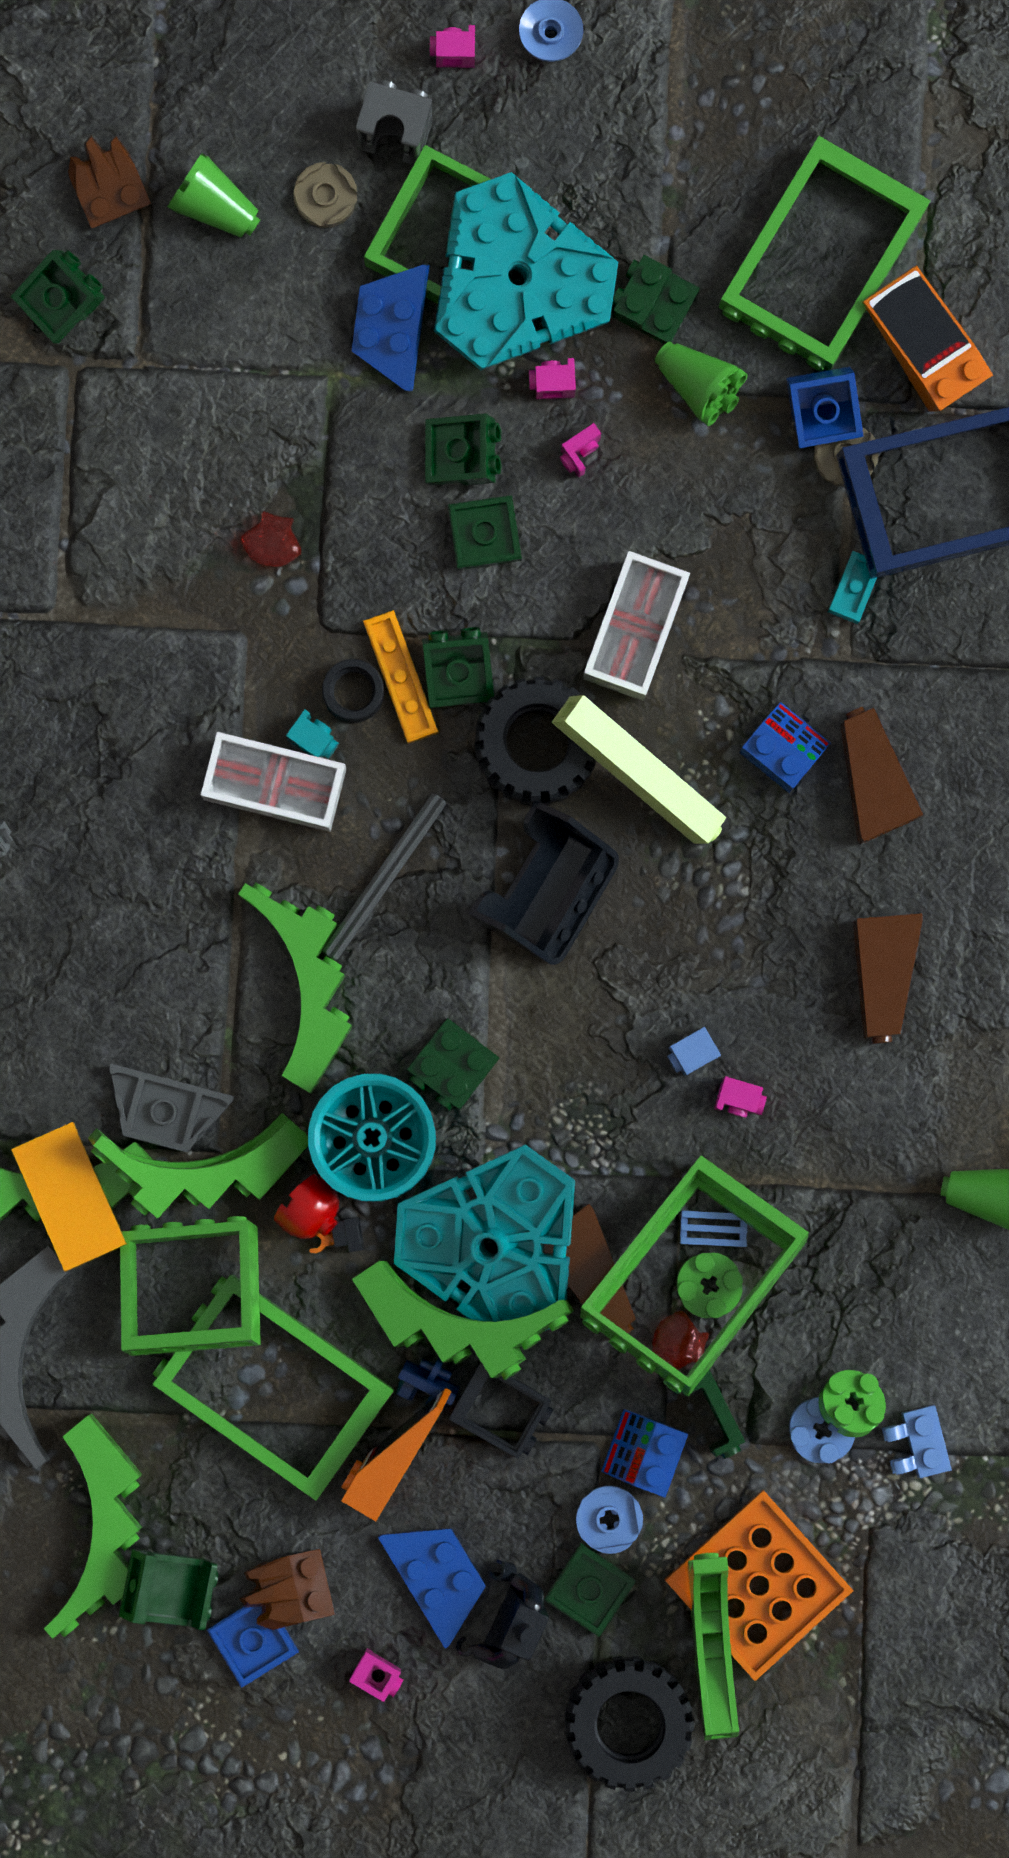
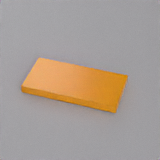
[11,1122,127,1272]

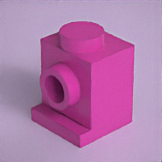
[430,25,475,68]
[529,358,576,399]
[714,1076,767,1118]
[349,1648,404,1702]

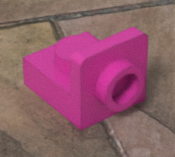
[560,423,601,477]

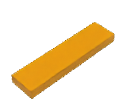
[363,610,438,744]

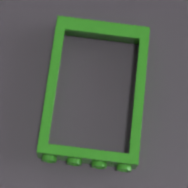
[719,136,931,371]
[580,1156,809,1396]
[153,1274,394,1501]

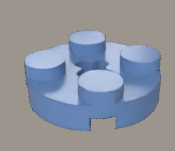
[788,1397,855,1463]
[576,1485,643,1554]

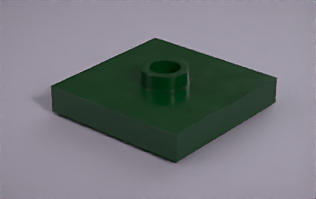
[448,495,522,570]
[544,1542,636,1637]

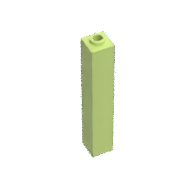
[551,695,726,844]

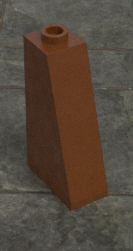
[840,707,923,845]
[853,913,923,1044]
[544,1203,636,1340]

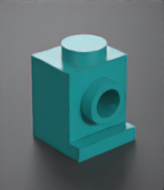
[286,709,339,759]

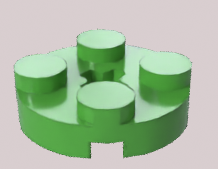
[676,1252,743,1318]
[818,1370,886,1438]

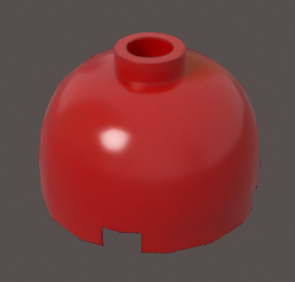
[274,1174,340,1239]

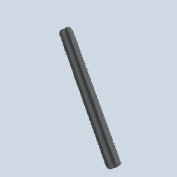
[323,793,446,961]

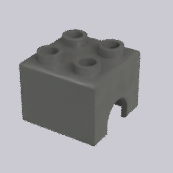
[356,80,432,165]

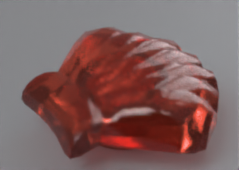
[240,511,302,567]
[652,1310,709,1370]

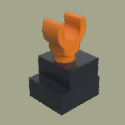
[309,1217,365,1253]

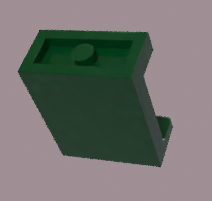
[681,1370,745,1459]
[119,1549,218,1631]

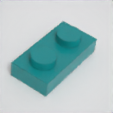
[828,551,877,624]

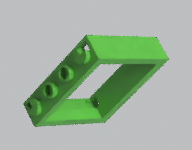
[364,145,491,304]
[120,1216,261,1356]

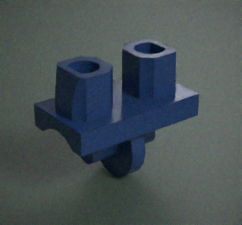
[396,1357,460,1414]

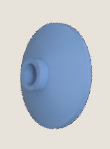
[519,0,583,62]

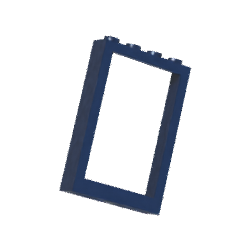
[836,407,1009,579]

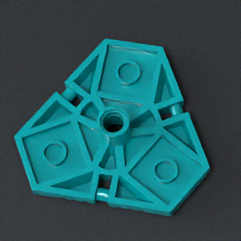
[434,172,618,371]
[394,1145,575,1331]

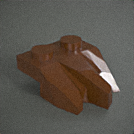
[68,135,151,229]
[239,1549,335,1630]

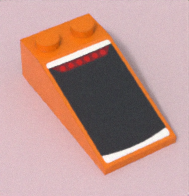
[862,265,993,412]
[341,1388,451,1522]

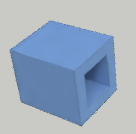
[667,1027,721,1076]

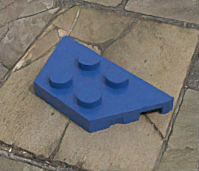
[352,265,430,391]
[378,1528,486,1648]

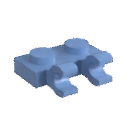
[881,1405,952,1478]

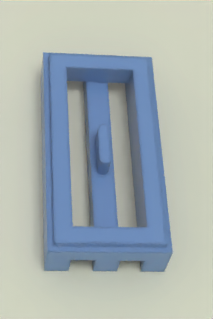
[680,1211,747,1247]

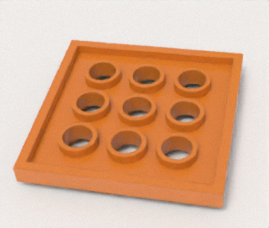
[664,1489,854,1681]

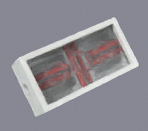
[583,551,690,701]
[201,732,346,832]

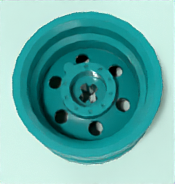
[308,1074,436,1201]

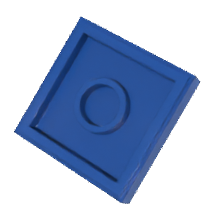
[207,1606,299,1688]

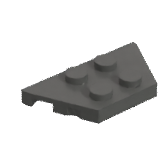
[109,1064,234,1153]

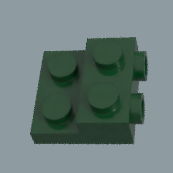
[10,250,106,344]
[612,255,700,345]
[425,413,501,486]
[422,627,494,708]
[407,1018,500,1111]

